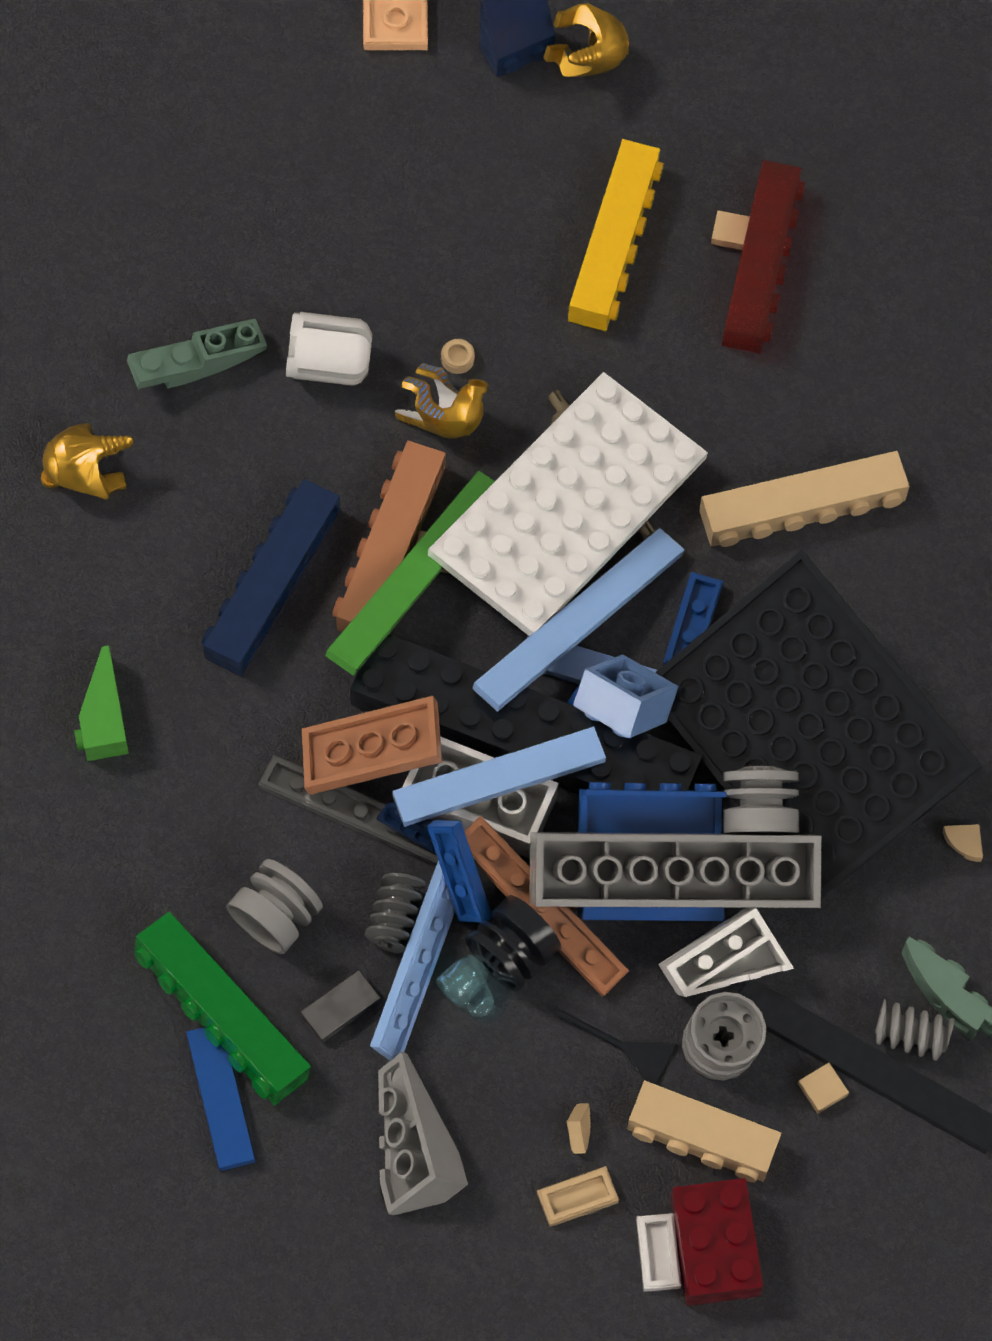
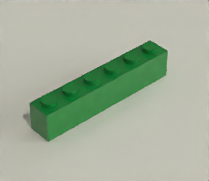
[134,911,311,1106]

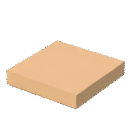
[363,0,428,50]

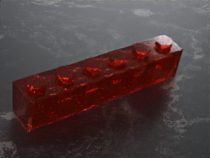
[722,160,805,354]

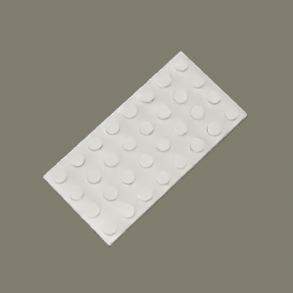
[428,372,708,636]

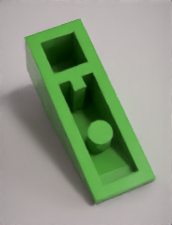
[74,645,129,761]

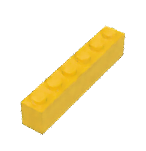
[568,139,664,331]

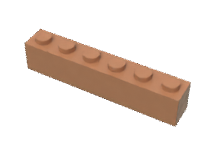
[332,440,446,632]

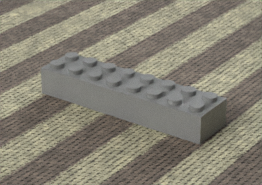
[529,832,821,908]

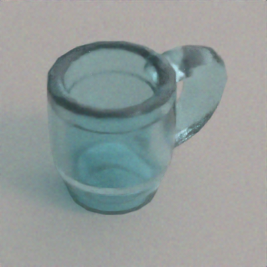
[436,954,494,1018]

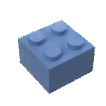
[573,654,679,738]

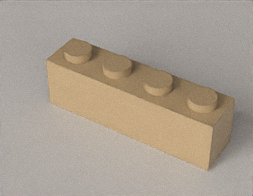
[627,1080,781,1182]

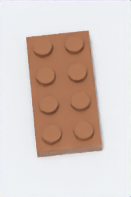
[302,696,442,795]

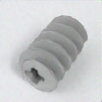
[875,999,954,1061]

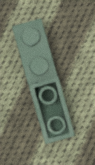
[127,318,267,389]
[902,936,992,1041]

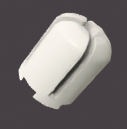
[286,312,372,386]

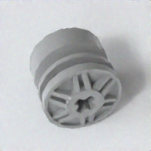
[723,766,799,834]
[226,859,323,955]
[682,992,766,1081]

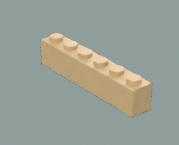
[699,451,909,547]

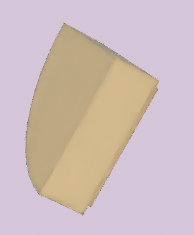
[943,824,983,862]
[567,1103,590,1153]

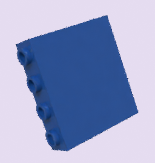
[577,782,726,921]

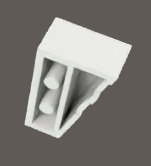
[658,907,794,997]

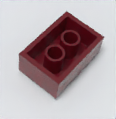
[670,1178,763,1306]

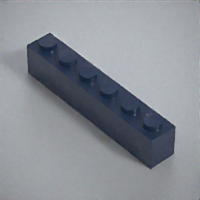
[201,479,341,677]

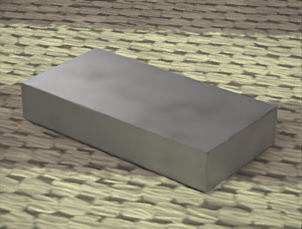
[301,970,380,1043]

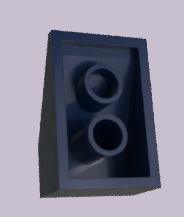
[479,0,555,77]

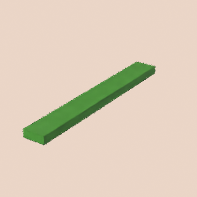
[325,471,495,676]

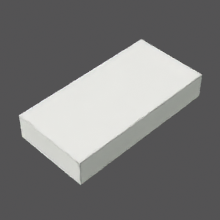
[636,1213,681,1292]

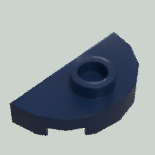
[376,802,436,853]

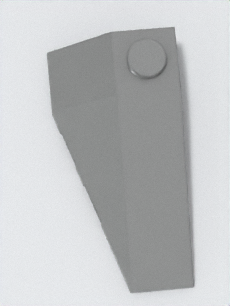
[378,1052,468,1215]

